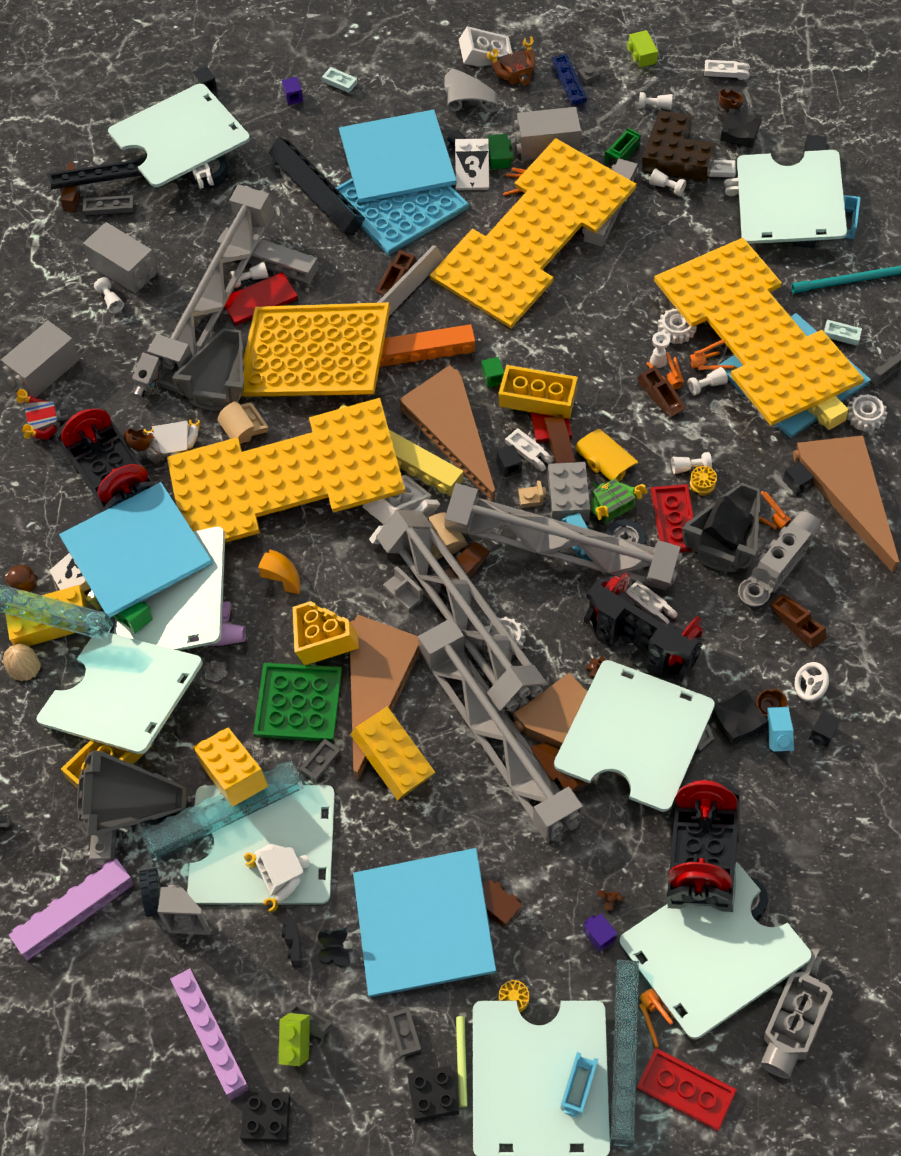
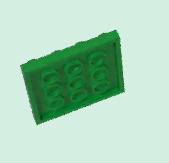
[253,663,342,742]

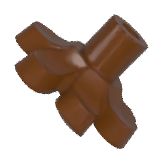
[586,657,605,679]
[597,890,625,911]

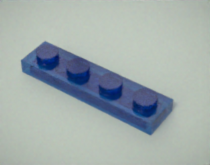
[551,54,587,106]

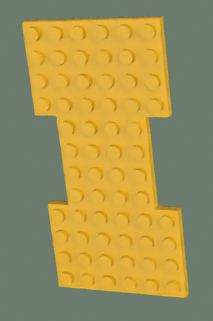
[430,138,636,329]
[654,238,864,426]
[167,398,406,543]

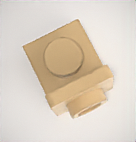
[518,481,546,508]

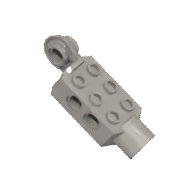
[738,511,821,607]
[760,948,833,1079]

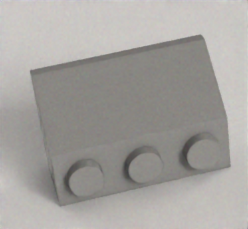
[158,885,211,935]

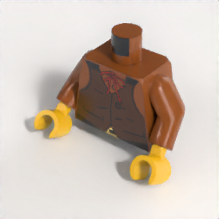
[487,37,536,86]

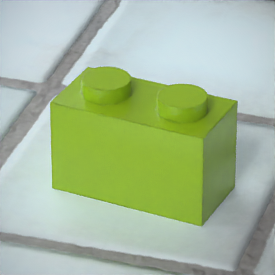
[627,30,658,68]
[279,1013,310,1066]

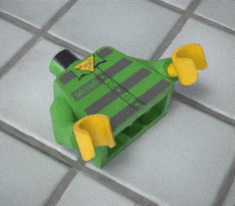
[590,478,648,524]

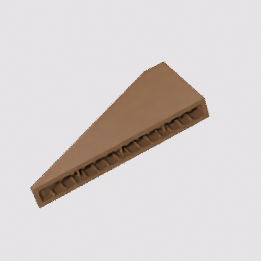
[399,365,495,502]
[793,435,899,572]
[350,615,419,780]
[513,673,625,778]

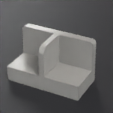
[383,566,423,612]

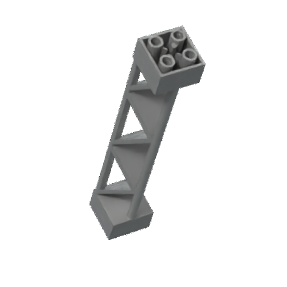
[147,184,274,372]
[445,483,682,591]
[376,510,547,711]
[418,618,583,842]

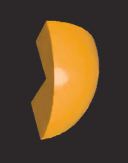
[258,549,301,594]

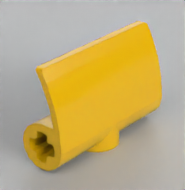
[575,429,638,482]

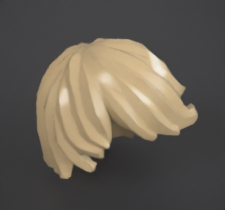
[2,644,41,681]

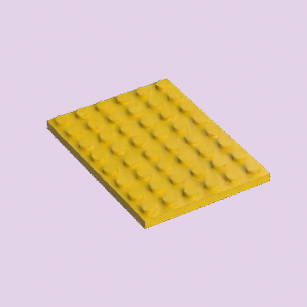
[241,302,390,397]

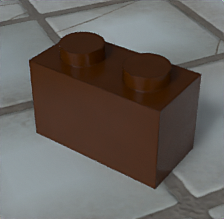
[483,879,522,930]

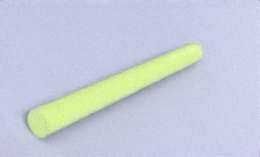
[456,1016,467,1108]

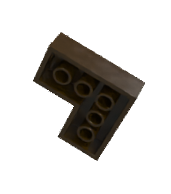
[642,111,716,181]

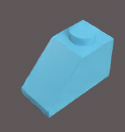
[767,707,794,751]

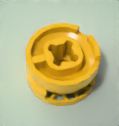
[689,466,717,496]
[498,980,529,1013]

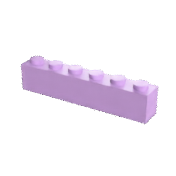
[9,858,134,961]
[171,969,250,1101]

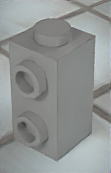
[89,829,117,868]

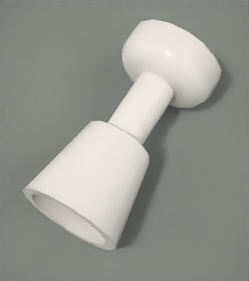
[639,92,672,111]
[649,169,686,196]
[230,262,268,288]
[94,277,124,313]
[650,332,670,368]
[687,367,728,396]
[671,452,712,475]

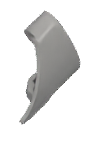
[445,69,498,113]

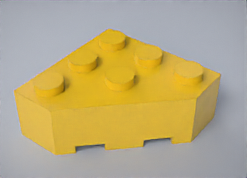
[293,601,359,666]

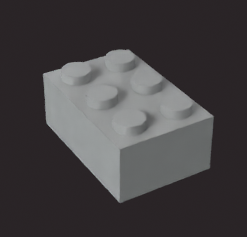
[548,462,590,521]

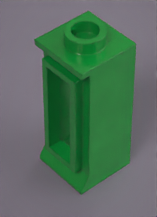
[604,127,641,165]

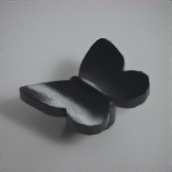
[318,928,350,967]

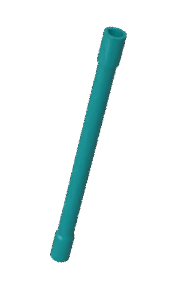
[791,266,901,293]

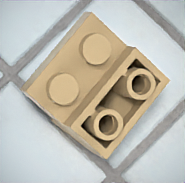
[217,401,269,444]
[429,512,468,560]

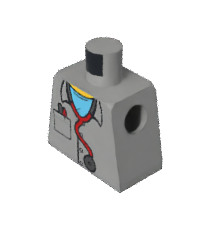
[132,353,164,399]

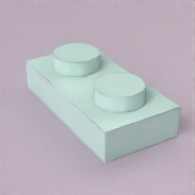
[322,67,358,93]
[824,320,862,346]

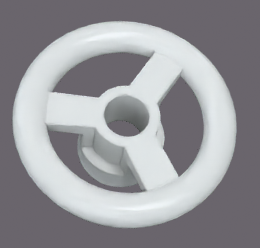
[795,662,829,701]

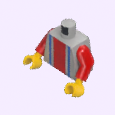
[16,389,69,441]

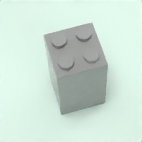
[514,107,581,161]
[83,222,158,294]
[1,321,80,398]

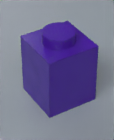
[282,77,303,105]
[583,914,617,952]

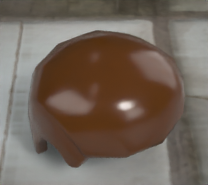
[718,88,743,111]
[124,428,155,451]
[5,564,37,594]
[755,689,788,719]

